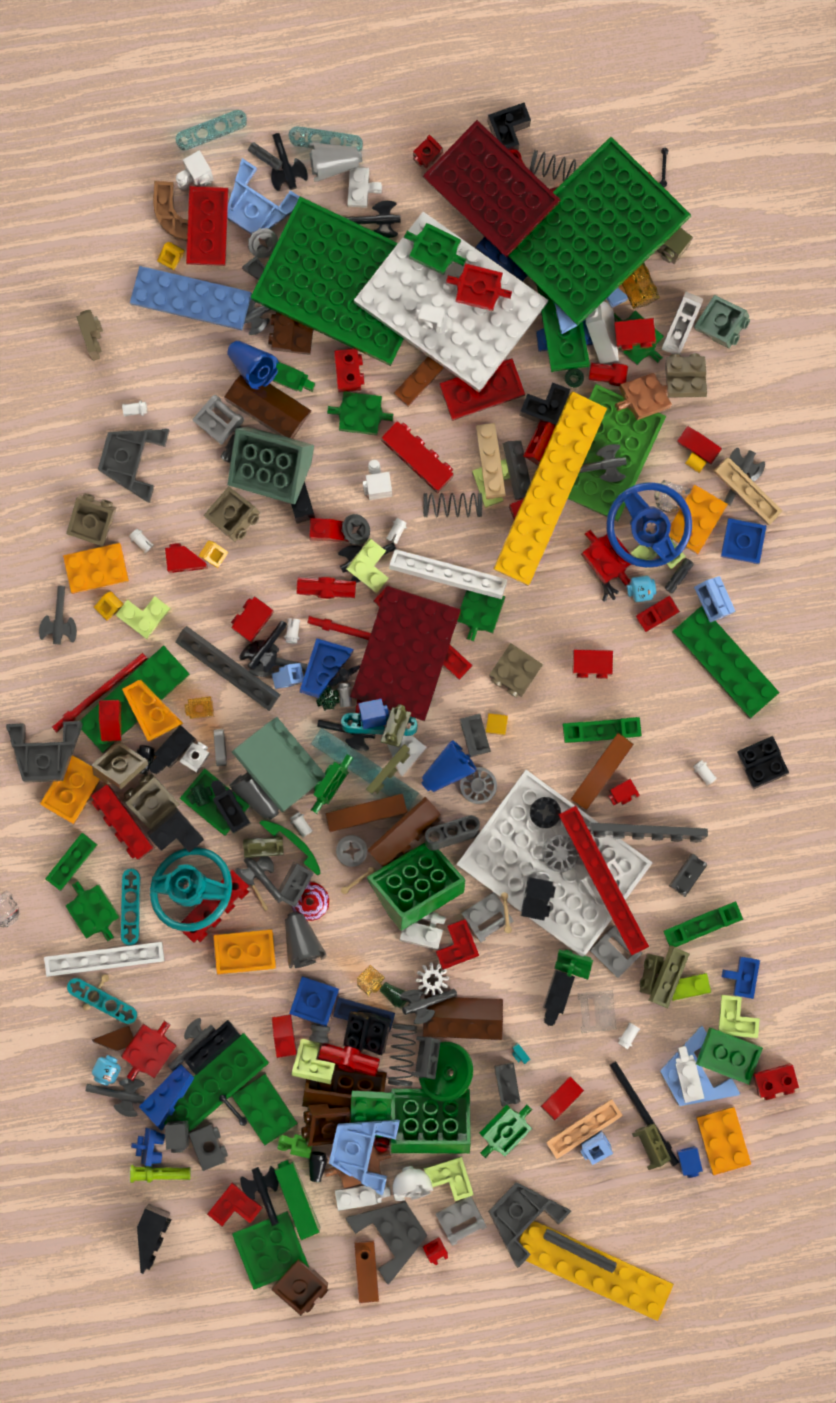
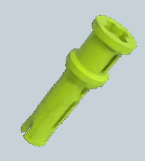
[130,1165,191,1183]

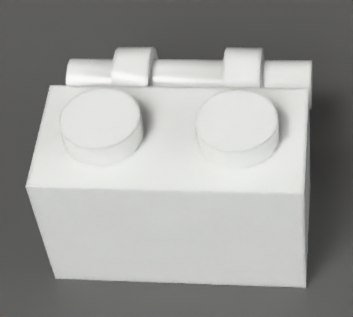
[176,150,214,190]
[363,460,392,500]
[399,912,446,950]

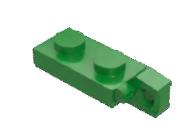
[272,362,315,392]

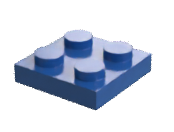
[721,518,767,565]
[289,976,339,1027]

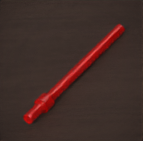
[307,616,371,640]
[52,653,148,733]

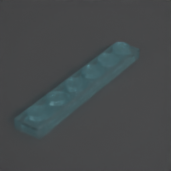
[311,728,419,809]

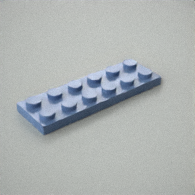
[130,266,252,331]

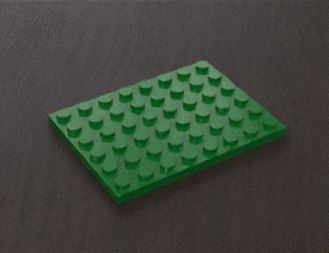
[509,137,692,326]
[250,196,404,366]

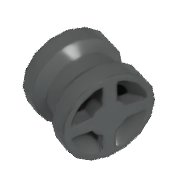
[309,1025,330,1043]

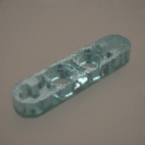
[176,110,247,150]
[289,126,363,151]

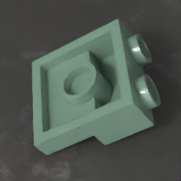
[694,295,750,349]

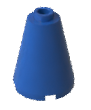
[227,341,279,389]
[421,740,476,792]

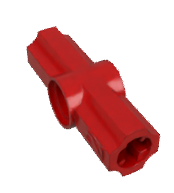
[297,577,356,599]
[318,1043,380,1076]

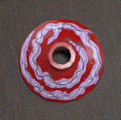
[291,882,330,921]

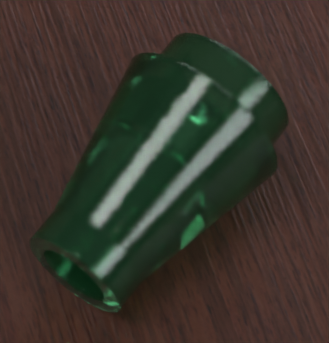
[565,368,584,388]
[379,982,407,1009]

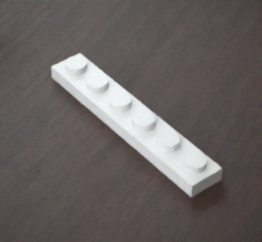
[389,549,507,599]
[44,942,165,977]

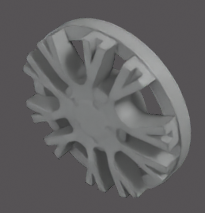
[460,767,497,804]
[542,835,579,872]

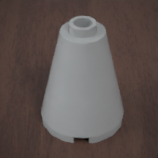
[309,143,362,182]

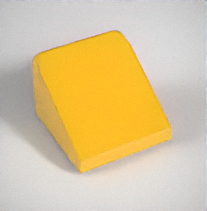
[157,242,185,270]
[199,540,228,568]
[94,591,124,621]
[486,713,508,736]

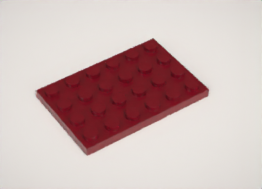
[423,120,561,258]
[350,586,461,721]

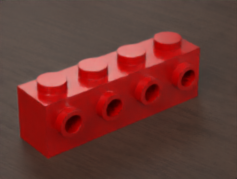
[381,421,454,494]
[91,785,155,860]
[181,870,250,943]

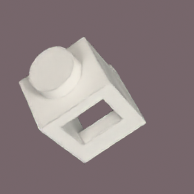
[414,304,445,334]
[179,741,210,773]

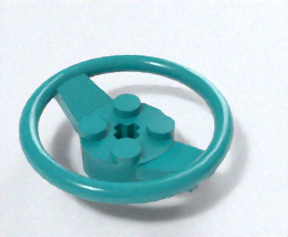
[150,847,232,931]

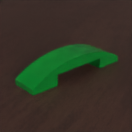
[562,717,642,743]
[260,820,321,876]
[663,901,744,947]

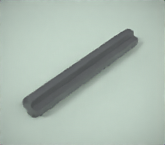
[543,1229,617,1273]

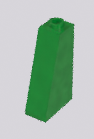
[275,1160,321,1240]

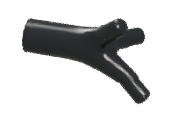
[599,578,619,602]

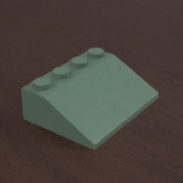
[227,427,314,504]
[232,717,326,813]

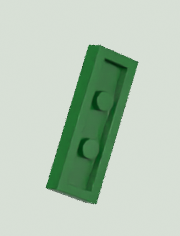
[45,833,98,891]

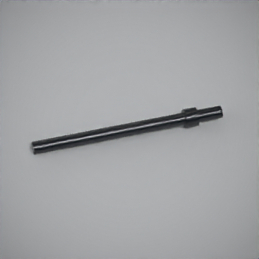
[610,1061,679,1166]

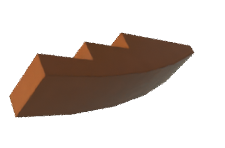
[571,733,634,811]
[325,794,407,832]

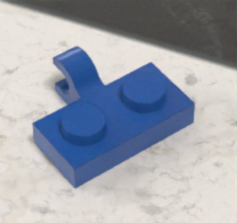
[721,956,760,999]

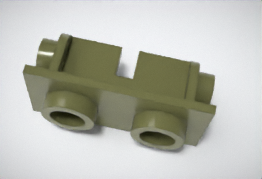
[380,705,411,747]
[243,837,284,858]
[640,954,664,995]

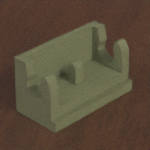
[632,1123,671,1170]

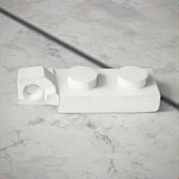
[675,1046,704,1103]
[335,1185,391,1211]

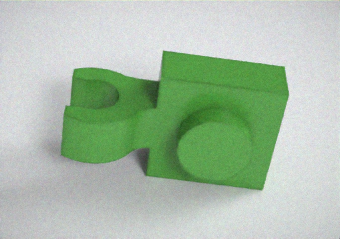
[277,1134,312,1158]

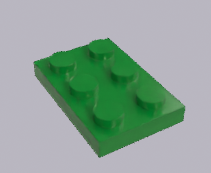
[179,768,250,836]
[696,1027,763,1085]
[232,1073,298,1146]
[351,1091,392,1137]

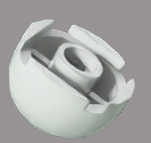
[392,1166,433,1201]

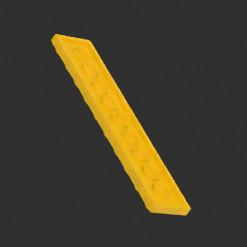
[493,392,607,586]

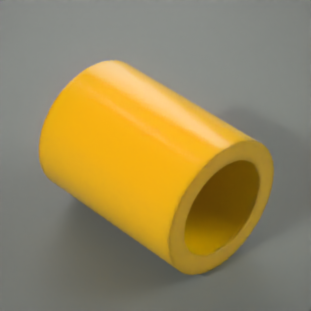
[685,452,707,473]

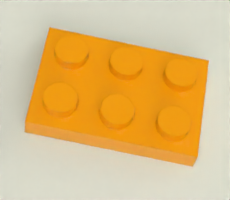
[669,484,728,555]
[63,543,129,594]
[40,755,100,824]
[213,929,276,974]
[696,1106,751,1176]

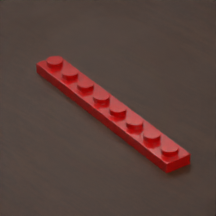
[558,806,649,956]

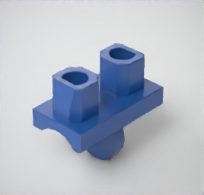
[131,1127,165,1166]

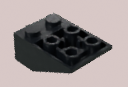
[137,1204,172,1274]

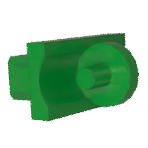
[554,950,594,980]

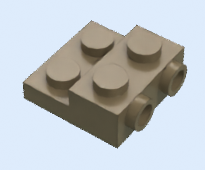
[76,310,103,361]
[665,353,707,398]
[204,486,260,542]
[66,493,117,547]
[489,643,543,698]
[92,741,148,789]
[123,773,180,829]

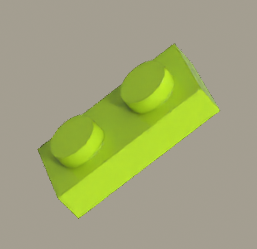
[672,973,711,1001]

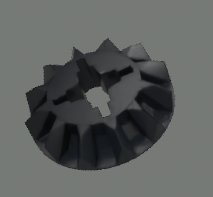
[530,797,561,828]

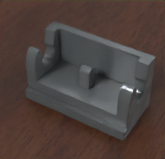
[460,714,491,757]
[669,854,707,897]
[278,862,314,907]
[411,1036,441,1079]
[494,1062,520,1107]

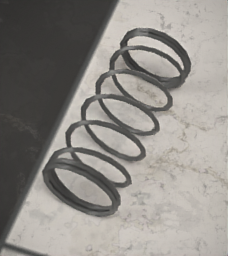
[530,150,584,182]
[423,493,482,518]
[388,1024,417,1086]

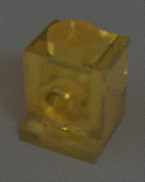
[185,696,215,720]
[357,964,385,996]

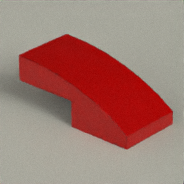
[677,426,722,465]
[636,595,680,632]
[540,1076,584,1121]

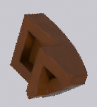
[92,1025,134,1051]

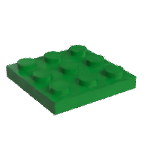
[232,1211,309,1290]

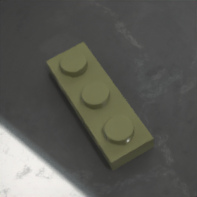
[366,744,410,794]
[648,945,690,1008]

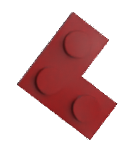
[436,919,479,970]
[207,1182,263,1227]

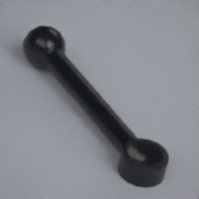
[660,147,669,188]
[219,1094,247,1126]

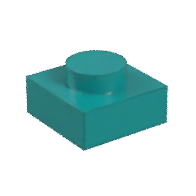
[511,1043,531,1064]

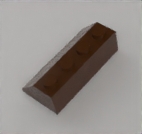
[224,375,312,439]
[367,797,441,867]
[423,996,503,1040]
[302,1065,387,1114]

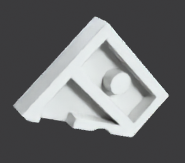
[387,735,427,777]

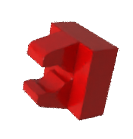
[423,1237,448,1265]

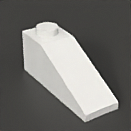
[662,292,703,354]
[586,301,619,364]

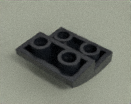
[737,736,789,790]
[343,1011,392,1056]

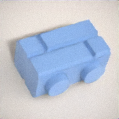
[694,576,736,622]

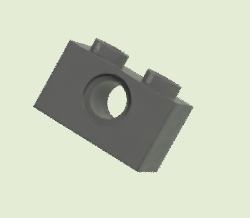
[165,1121,189,1153]
[189,1123,228,1171]

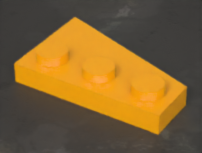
[122,680,184,742]

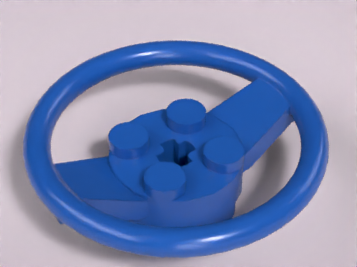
[606,482,692,568]

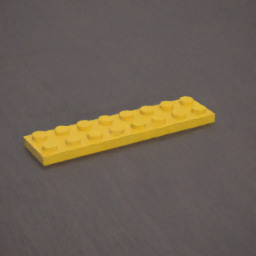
[518,1220,674,1321]

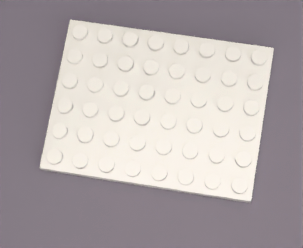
[354,212,548,392]
[456,770,653,957]

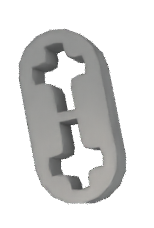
[214,728,227,766]

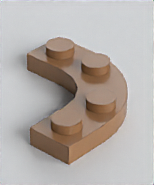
[153,181,188,241]

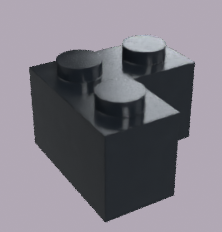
[487,102,531,151]
[519,382,571,426]
[147,807,204,853]
[520,877,556,921]

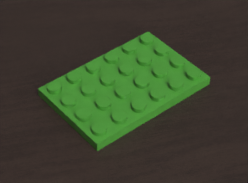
[568,384,666,522]

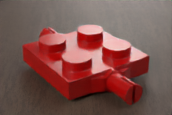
[446,263,512,311]
[581,529,631,586]
[121,1020,177,1081]

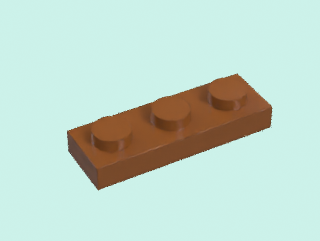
[394,356,444,407]

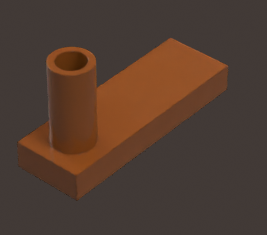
[354,1241,379,1303]

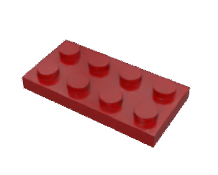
[186,186,229,266]
[439,358,525,421]

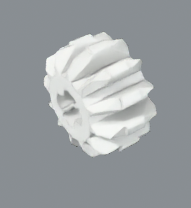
[416,962,449,996]

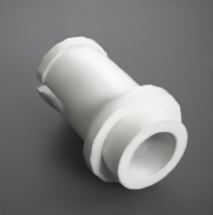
[122,400,148,417]
[386,518,407,544]
[129,529,154,553]
[284,618,300,644]
[337,683,352,707]
[693,760,717,786]
[290,812,313,838]
[618,1023,640,1049]

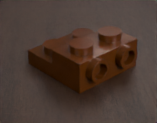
[268,312,313,355]
[301,1104,351,1147]
[271,1259,328,1316]

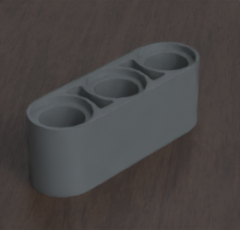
[425,815,480,850]

